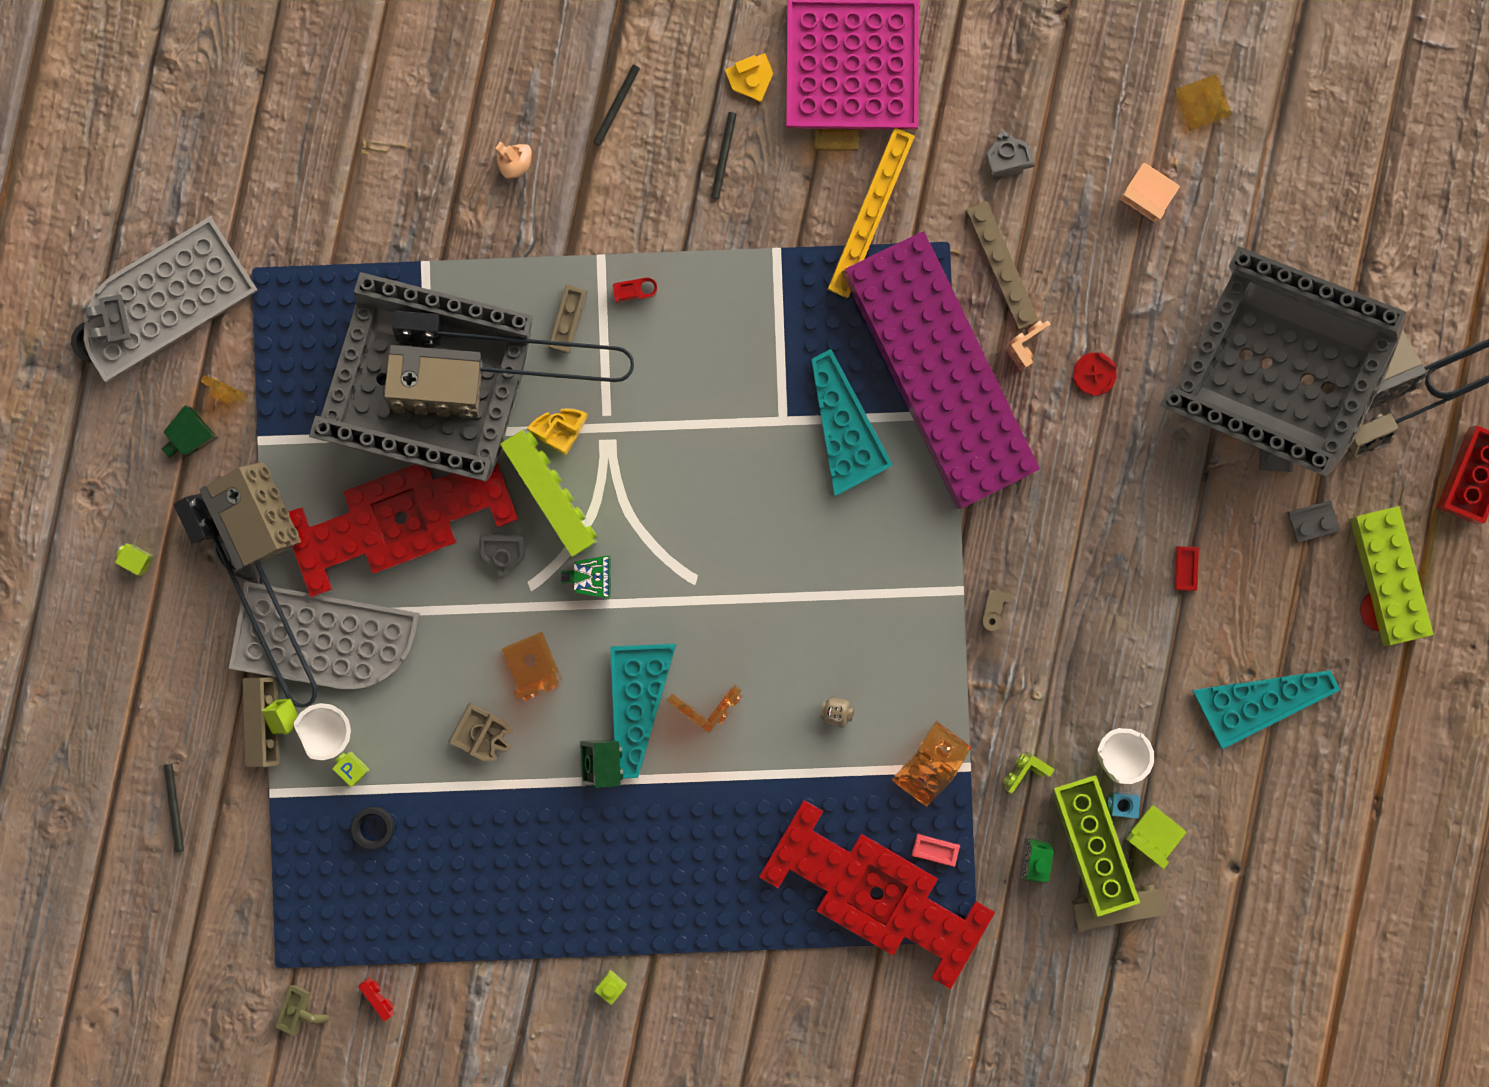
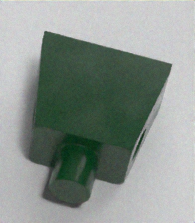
[161,405,218,458]

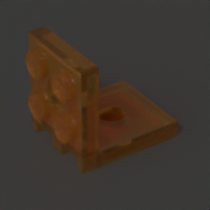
[502,631,563,701]
[666,684,742,733]
[892,720,971,807]

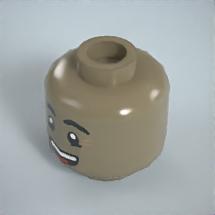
[821,697,854,728]

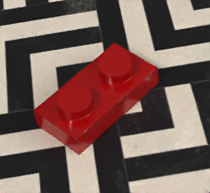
[358,977,395,1022]

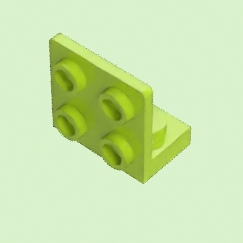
[1003,752,1055,794]
[1125,805,1186,869]

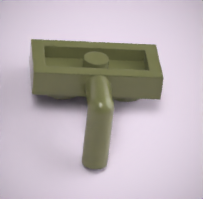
[275,985,328,1035]

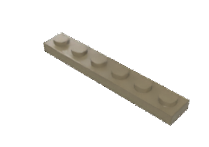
[966,201,1039,330]

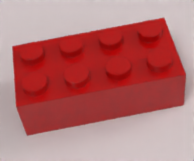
[1436,425,1489,525]

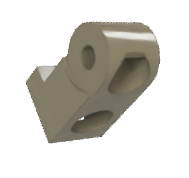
[981,589,1011,631]

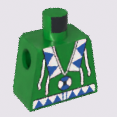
[561,556,611,598]
[1021,838,1054,884]

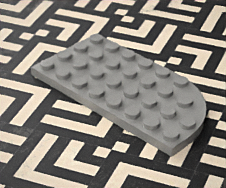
[84,216,258,383]
[229,581,420,689]

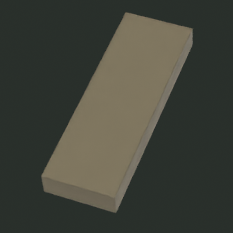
[548,284,588,354]

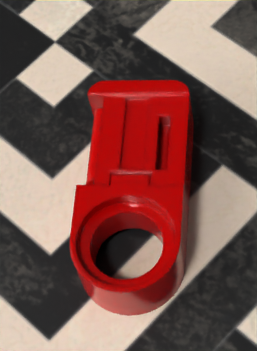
[613,277,658,304]

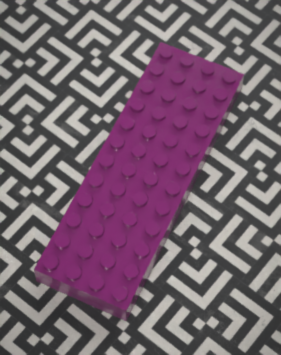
[841,231,1040,509]

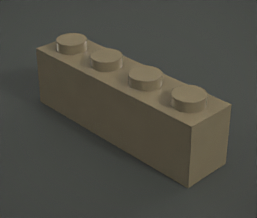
[243,677,280,767]
[1071,883,1166,931]

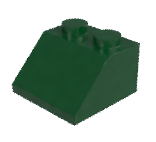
[580,740,623,788]

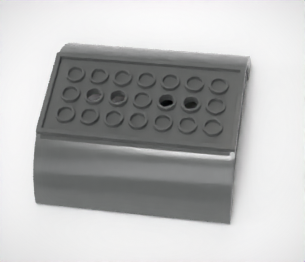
[1160,246,1406,476]
[309,272,533,481]

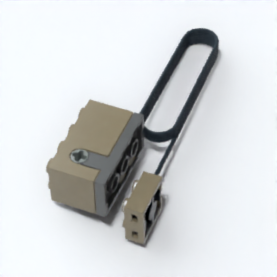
[1322,330,1489,460]

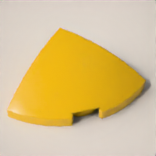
[527,409,588,456]

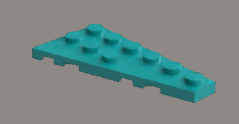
[811,349,893,496]
[610,643,677,779]
[1192,670,1340,749]

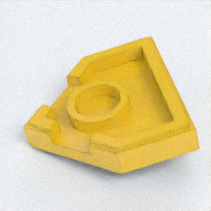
[725,53,773,103]

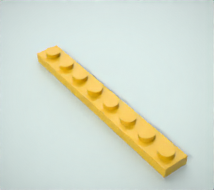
[827,128,915,298]

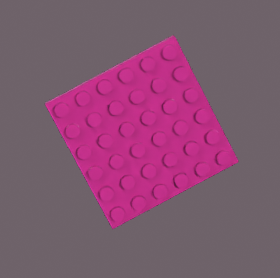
[786,0,919,130]

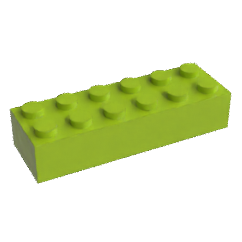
[500,429,598,557]
[1350,506,1434,646]
[1052,775,1140,918]

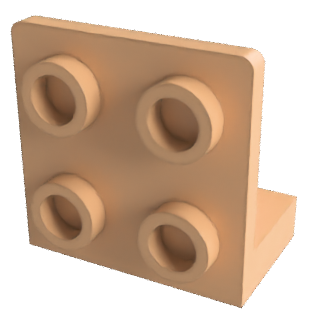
[1120,163,1180,223]
[1006,321,1050,372]

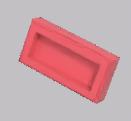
[911,834,960,867]

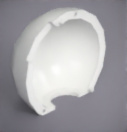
[294,703,351,760]
[1097,728,1154,784]

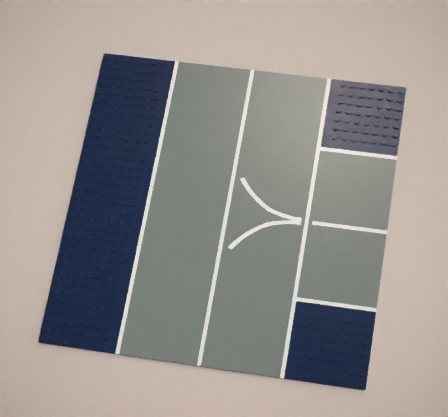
[252,242,976,968]

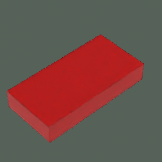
[1174,546,1199,591]

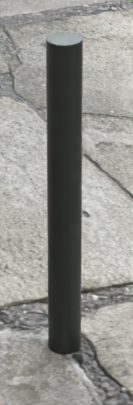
[593,64,640,146]
[711,112,737,199]
[164,764,184,852]

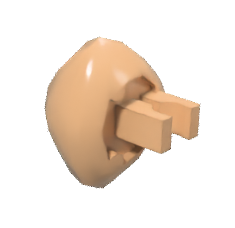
[495,142,532,179]

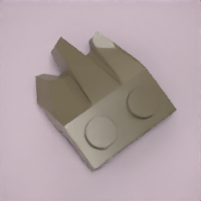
[448,702,513,761]

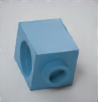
[1106,792,1141,818]

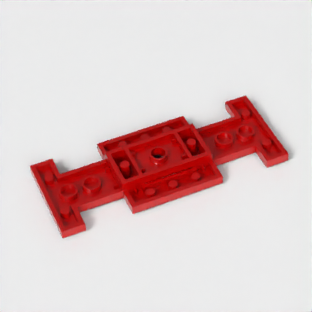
[289,462,519,598]
[759,800,995,989]

